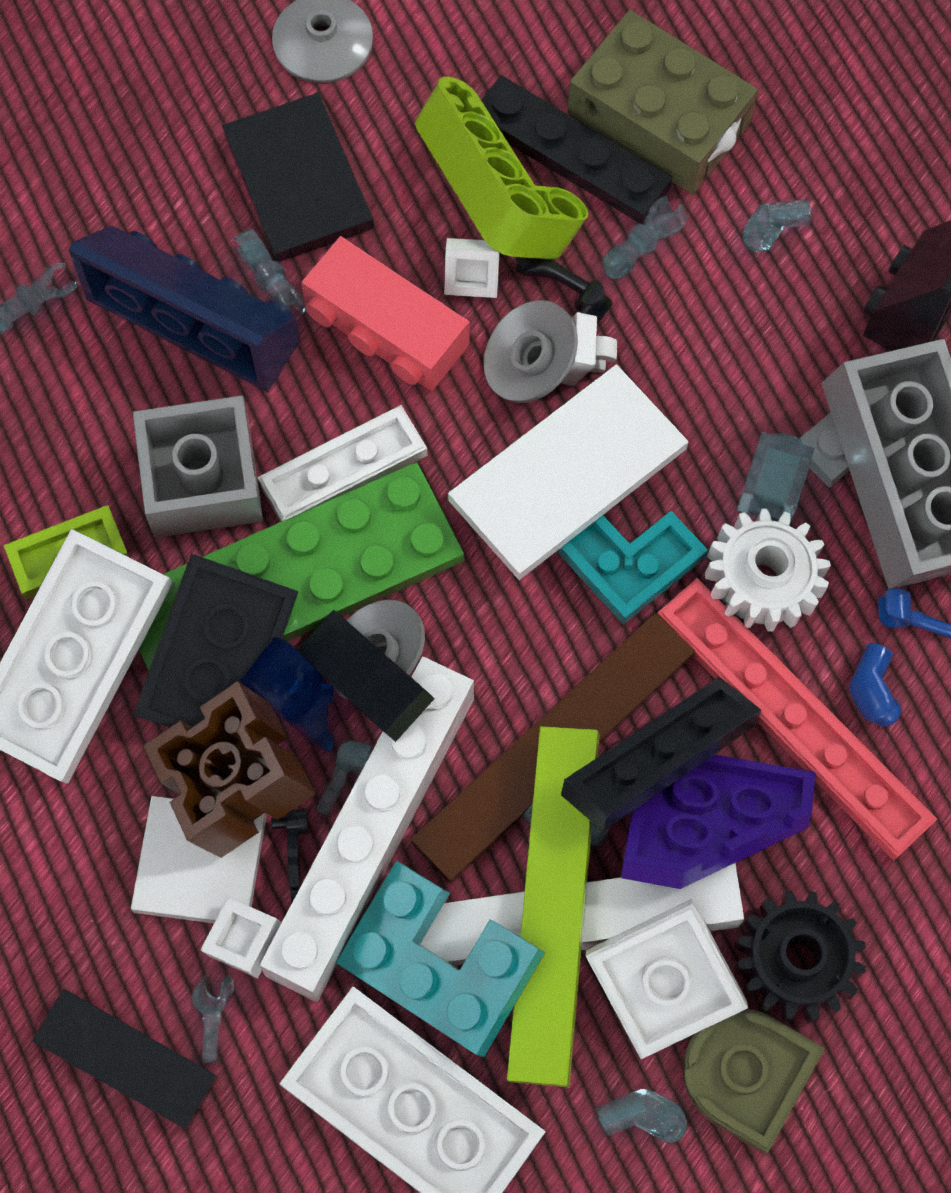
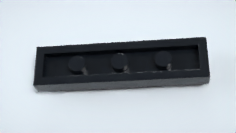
[481,75,673,225]
[561,677,761,831]

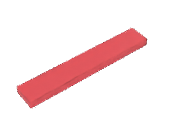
[657,578,937,861]

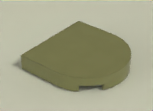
[682,1009,825,1155]

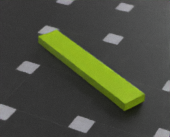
[507,726,600,1088]

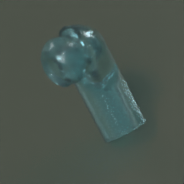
[595,1088,687,1143]

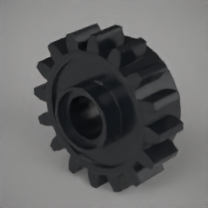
[734,891,866,1024]

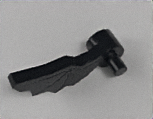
[271,808,308,904]

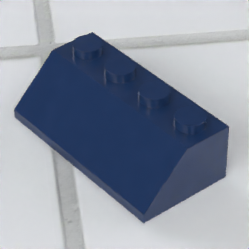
[69,225,300,392]

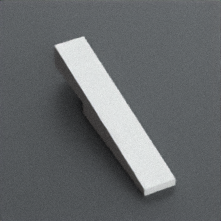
[421,863,744,965]

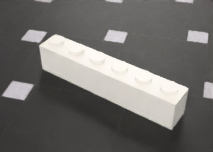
[259,656,474,1003]

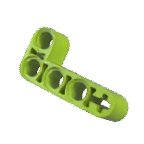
[415,76,588,259]

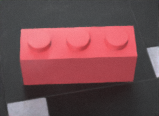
[301,236,470,392]

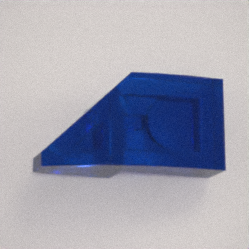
[241,637,334,752]

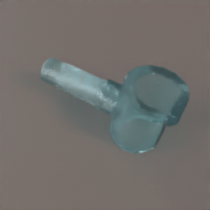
[315,741,373,816]
[192,974,234,1062]

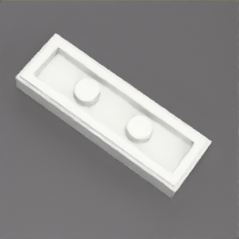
[257,405,428,522]

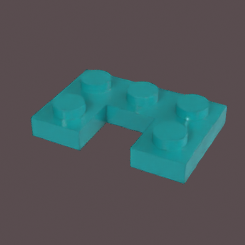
[556,511,708,625]
[336,861,545,1057]

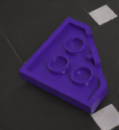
[621,754,815,889]

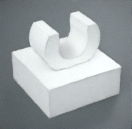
[444,238,500,298]
[561,312,617,386]
[201,897,282,979]

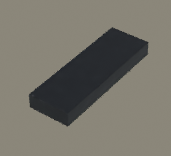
[296,609,435,742]
[32,988,218,1131]

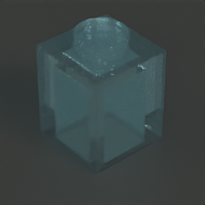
[737,432,815,526]

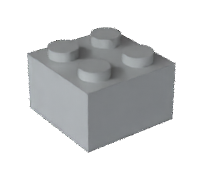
[133,395,263,538]

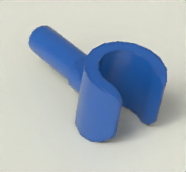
[878,589,951,639]

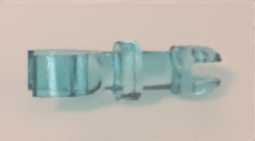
[602,196,687,279]
[233,228,305,314]
[0,262,78,334]

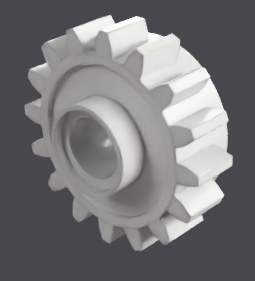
[705,509,831,632]

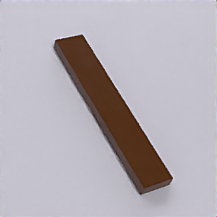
[411,613,695,885]

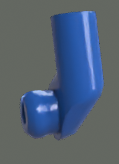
[849,643,901,727]

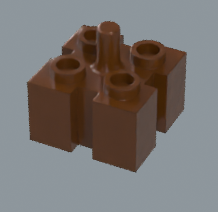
[143,681,316,858]

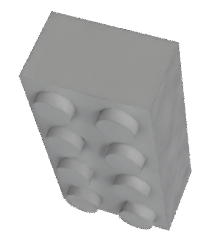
[821,339,951,589]

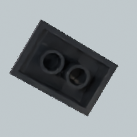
[863,220,951,351]

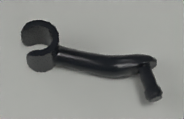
[514,257,613,323]

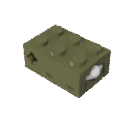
[567,10,758,195]

